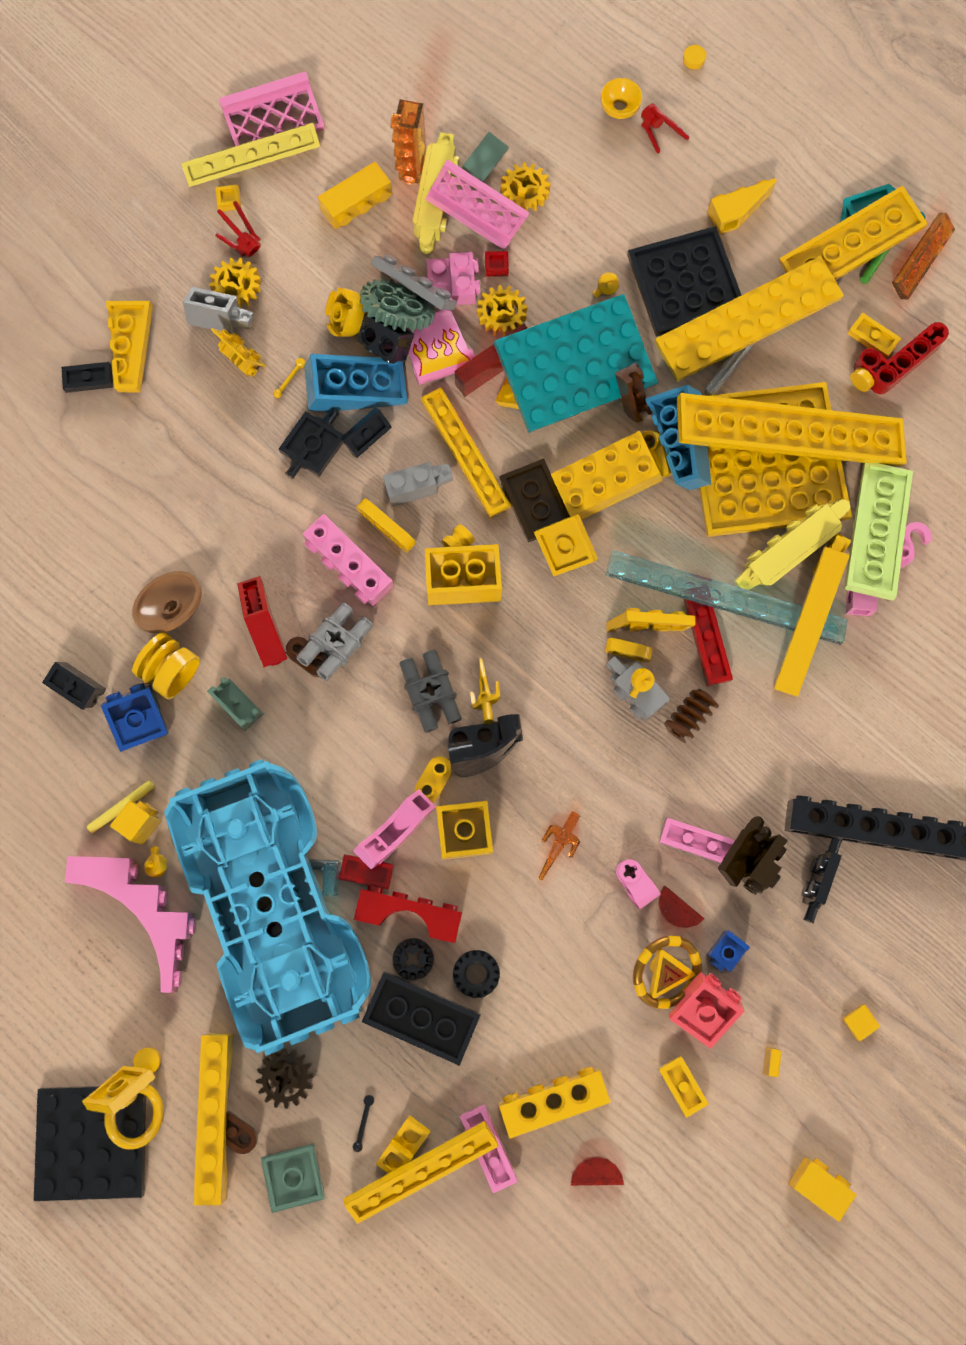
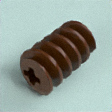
[664,689,719,743]

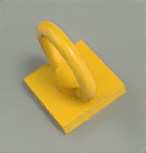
[82,1066,164,1150]

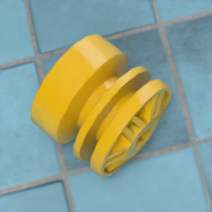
[132,632,200,699]

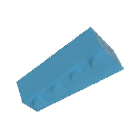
[645,384,711,490]

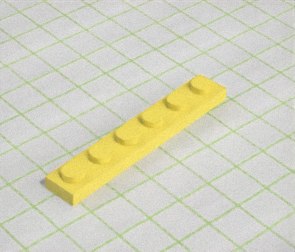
[181,123,320,187]

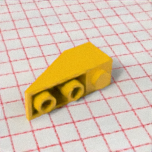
[707,178,777,235]

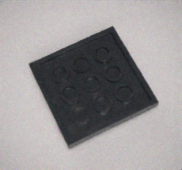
[627,226,741,337]
[34,1086,146,1201]

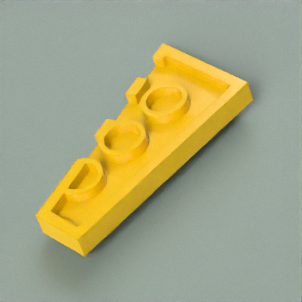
[106,301,153,393]

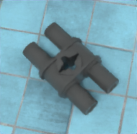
[399,650,462,733]

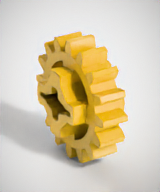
[500,162,551,211]
[209,258,261,308]
[477,285,528,337]

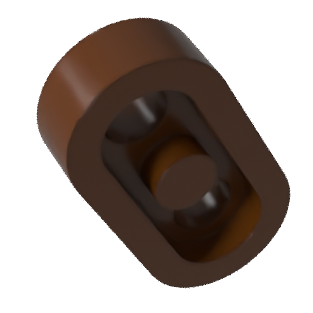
[286,637,328,677]
[226,1110,258,1154]

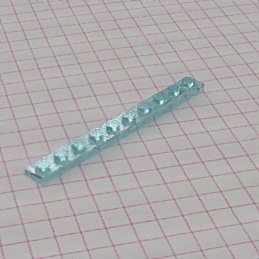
[605,550,848,645]

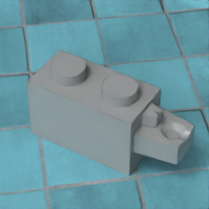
[183,287,254,334]
[383,462,453,507]
[606,656,670,722]

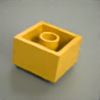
[436,801,493,860]

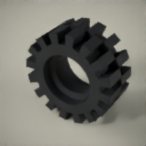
[453,950,500,998]

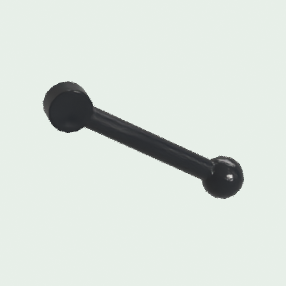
[352,1095,374,1152]

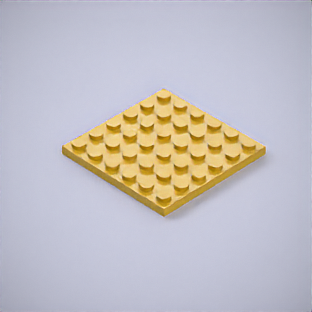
[699,382,852,537]

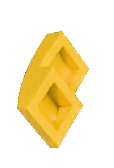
[376,1115,431,1174]

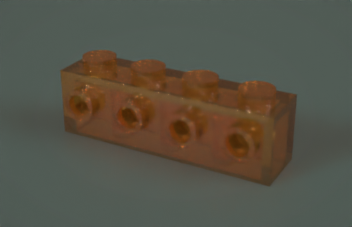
[390,99,426,184]

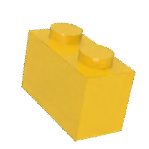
[110,800,162,845]
[788,1157,857,1222]

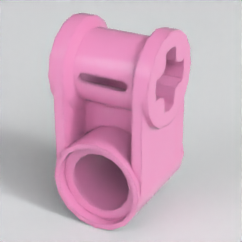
[616,860,661,910]

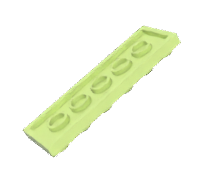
[844,463,913,601]

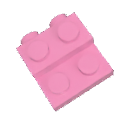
[426,252,480,305]

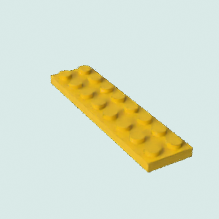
[654,256,844,382]

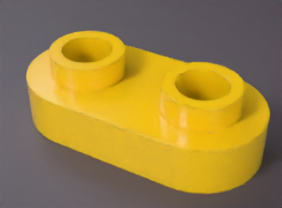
[414,756,452,803]

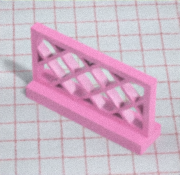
[219,71,325,146]
[425,159,529,250]

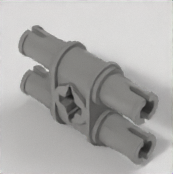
[297,603,373,681]

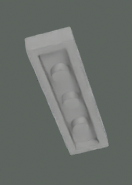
[371,254,457,310]

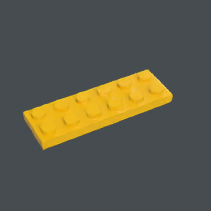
[779,185,928,281]

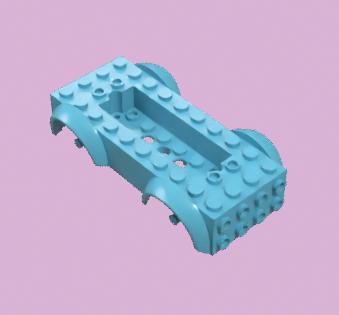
[164,759,371,1056]

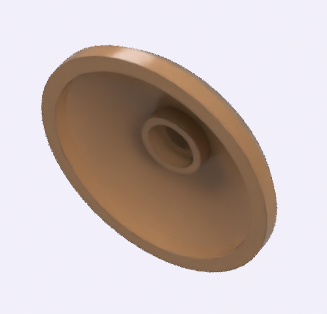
[132,571,202,633]

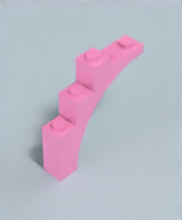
[65,856,196,993]

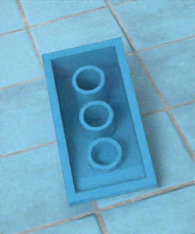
[304,354,408,412]

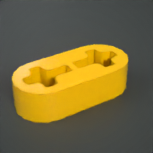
[604,638,653,663]

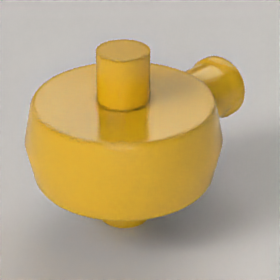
[592,272,619,298]
[629,668,655,699]
[145,846,167,878]

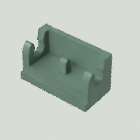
[462,132,509,182]
[207,677,264,731]

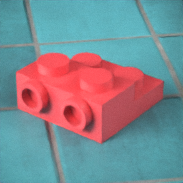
[669,972,744,1049]

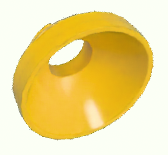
[601,78,642,119]

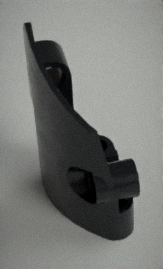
[448,714,523,777]

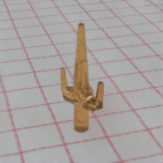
[538,811,580,881]

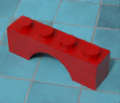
[353,885,462,943]

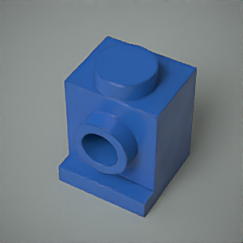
[706,930,750,973]

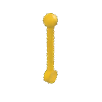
[273,358,306,399]

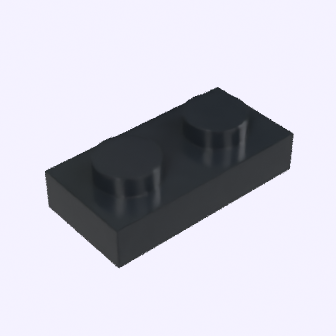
[61,362,113,393]
[340,407,392,458]

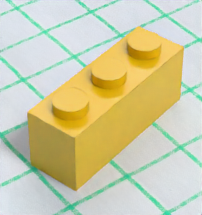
[318,161,392,230]

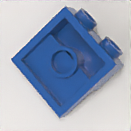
[101,683,169,752]

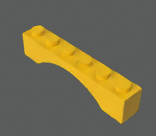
[193,1033,234,1205]

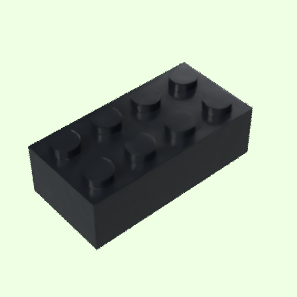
[362,971,481,1066]

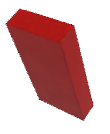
[339,854,394,890]

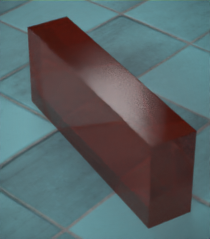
[455,324,528,397]

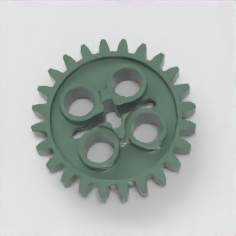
[360,278,436,332]

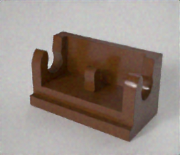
[615,363,652,423]

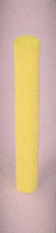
[86,780,155,834]

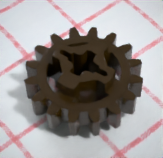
[256,1048,315,1109]

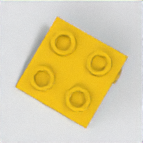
[210,328,266,377]

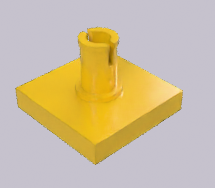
[534,514,598,576]

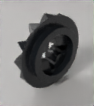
[393,938,434,980]

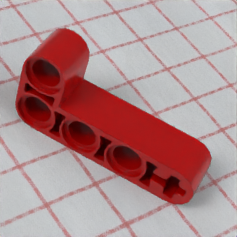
[853,322,949,395]

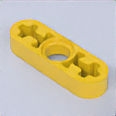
[356,498,416,553]

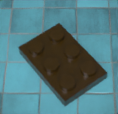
[499,458,570,543]

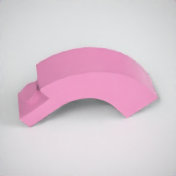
[353,789,436,869]

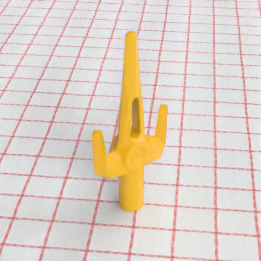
[470,658,500,725]

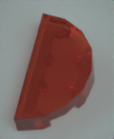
[658,885,705,928]
[570,1156,624,1186]

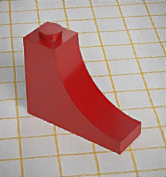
[237,576,287,667]

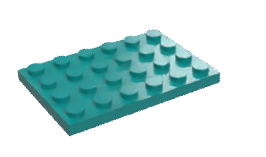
[493,294,658,433]

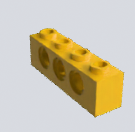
[499,1066,611,1139]

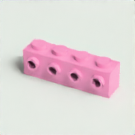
[302,514,394,607]

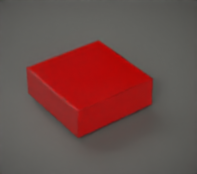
[485,251,509,277]

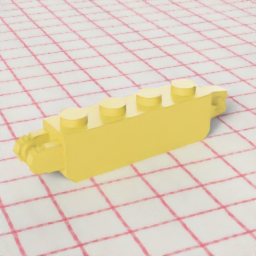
[413,132,459,255]
[734,499,850,592]

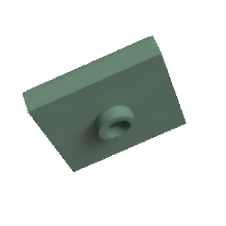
[261,1143,326,1213]

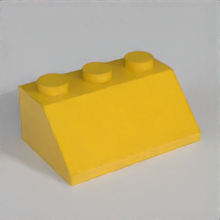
[425,544,502,606]

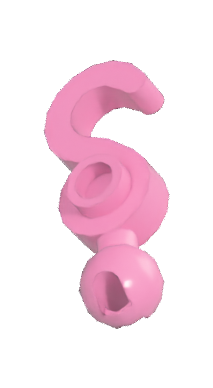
[900,522,932,568]

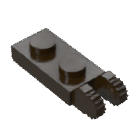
[718,816,772,887]

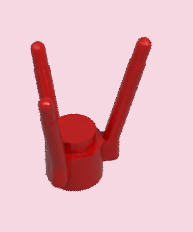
[641,103,690,153]
[215,201,261,257]

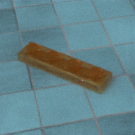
[892,213,955,300]

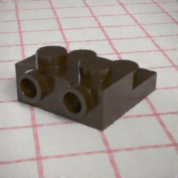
[741,834,788,895]

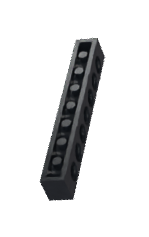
[784,795,966,861]

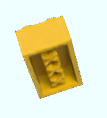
[551,431,663,520]

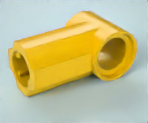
[642,431,672,478]

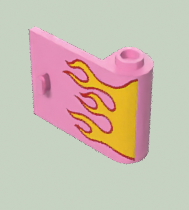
[406,310,476,385]

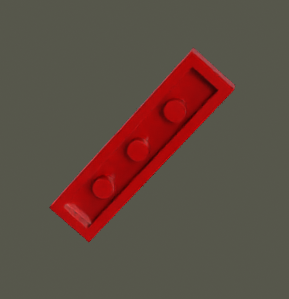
[682,586,733,687]

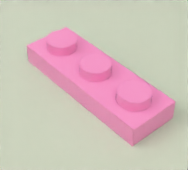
[659,818,735,863]
[460,1104,518,1193]

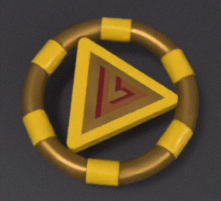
[633,936,702,1009]

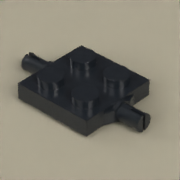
[279,408,344,479]
[801,837,842,923]

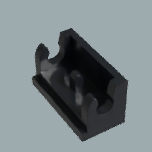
[42,662,106,710]

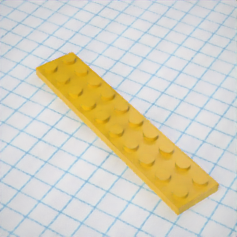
[677,393,907,467]

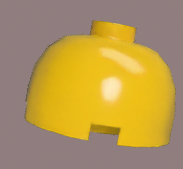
[325,287,368,337]

